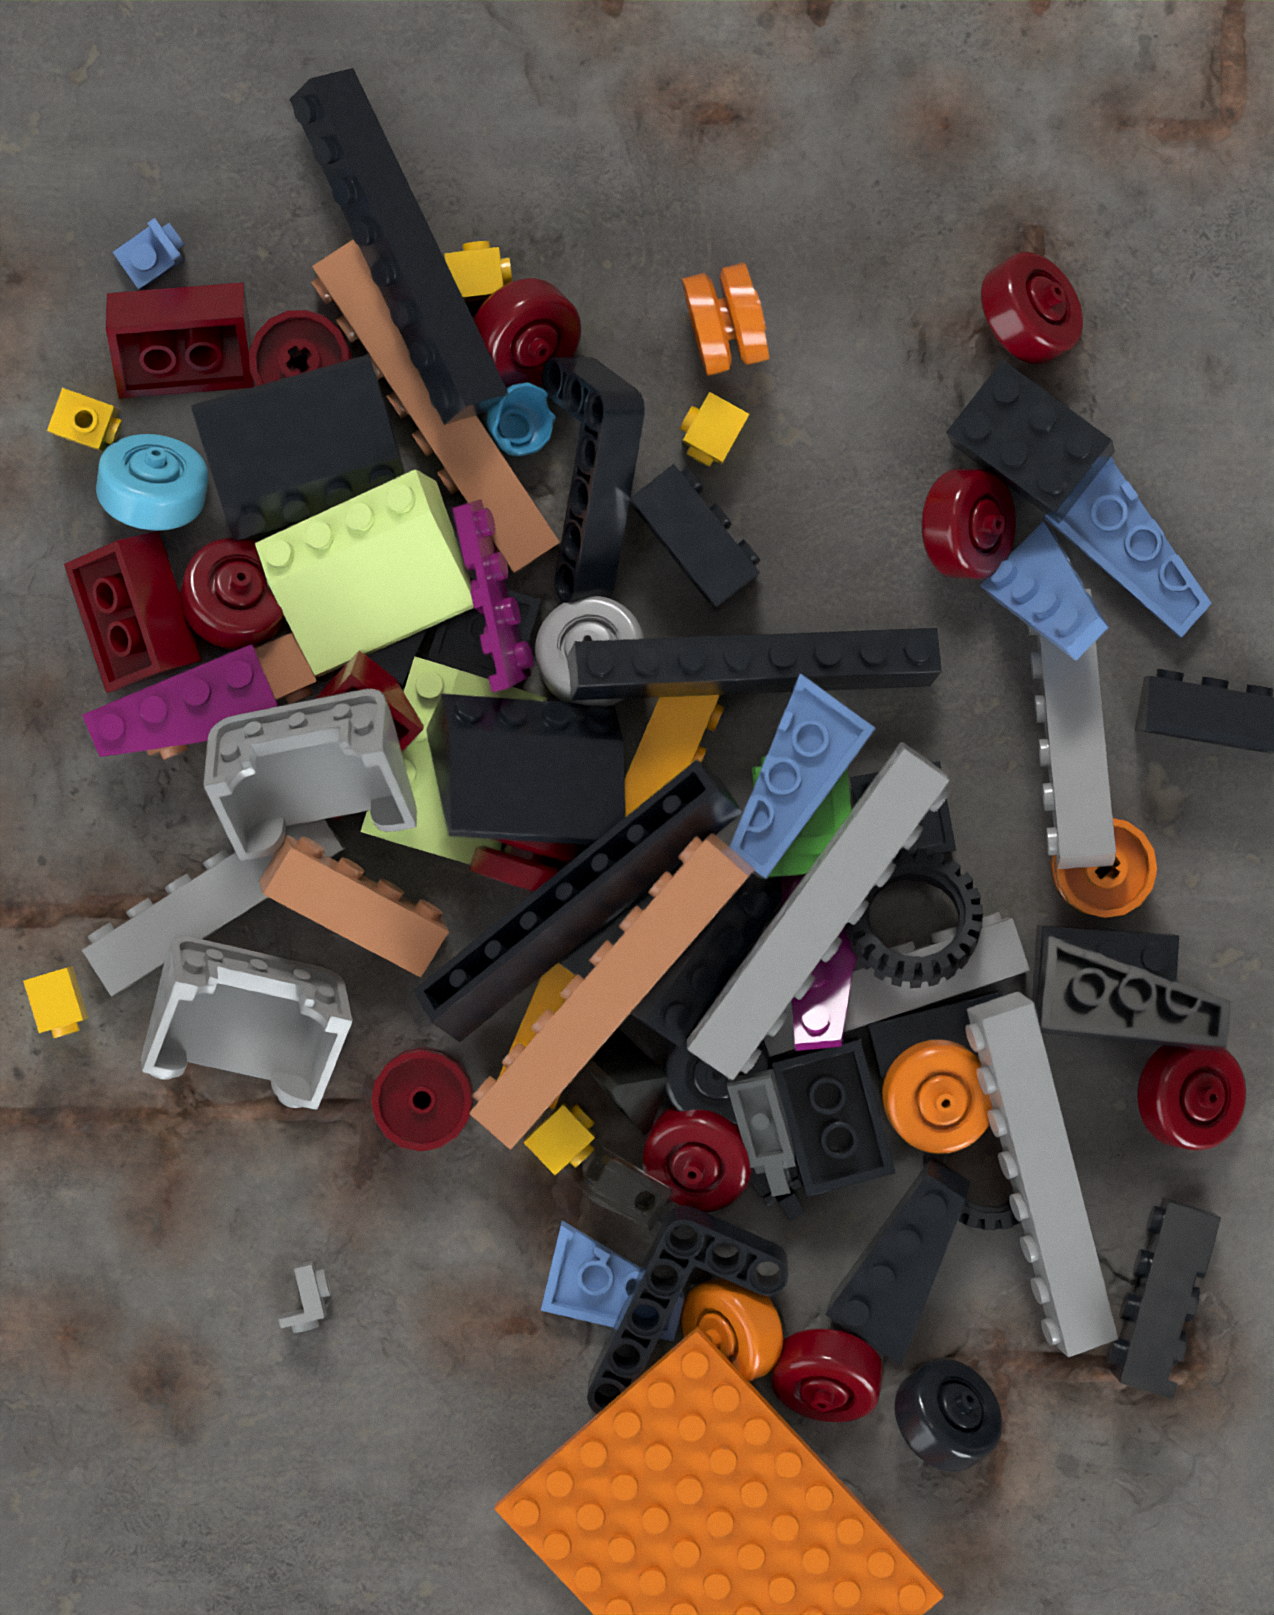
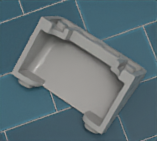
[203,689,417,861]
[141,936,352,1110]

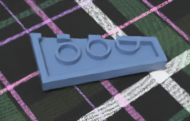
[1043,457,1212,638]

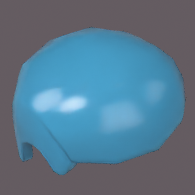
[486,382,556,457]

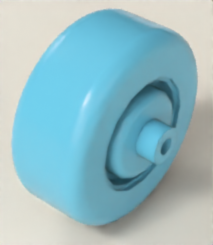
[96,434,209,531]

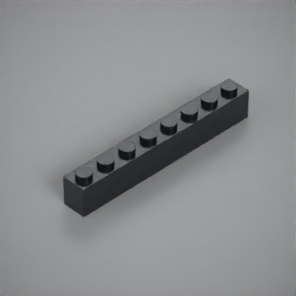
[289,68,509,425]
[567,628,942,701]
[413,759,743,1042]

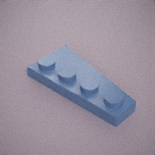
[980,521,1109,661]
[730,674,876,879]

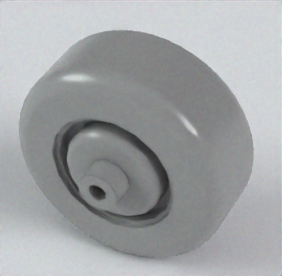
[535,596,644,707]

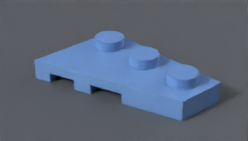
[541,1220,684,1342]

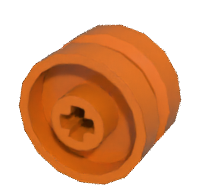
[682,262,769,376]
[1050,818,1157,918]

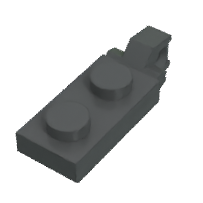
[727,1069,797,1197]

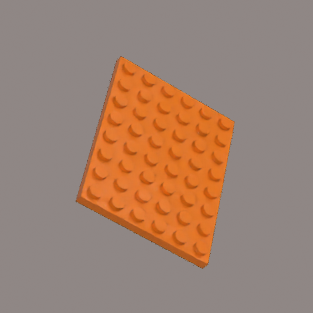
[494,1327,944,1615]

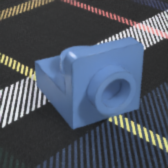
[113,218,185,291]

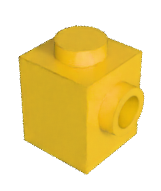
[444,241,513,302]
[47,387,123,452]
[679,392,749,467]
[23,966,89,1038]
[523,1102,595,1175]

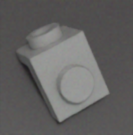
[278,1260,331,1333]

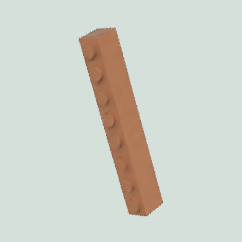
[311,239,560,575]
[469,833,755,1150]

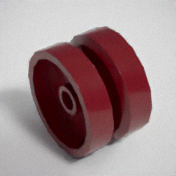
[249,310,352,386]
[469,839,581,891]
[371,1046,474,1152]

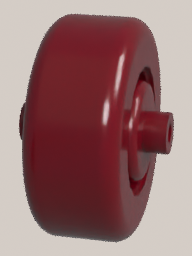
[981,252,1083,364]
[474,278,582,388]
[921,469,1016,579]
[180,537,286,649]
[1137,1045,1246,1151]
[642,1107,753,1213]
[771,1328,884,1422]

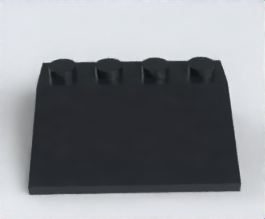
[191,354,406,541]
[426,693,626,845]
[558,862,784,1047]

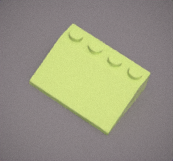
[255,469,474,677]
[361,656,547,864]

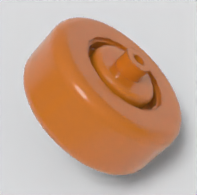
[882,1040,993,1154]
[681,1276,783,1382]

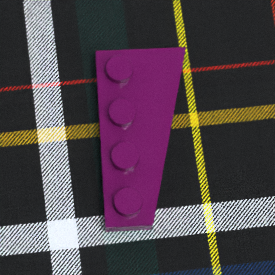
[453,499,533,692]
[82,644,279,757]
[780,874,857,1051]

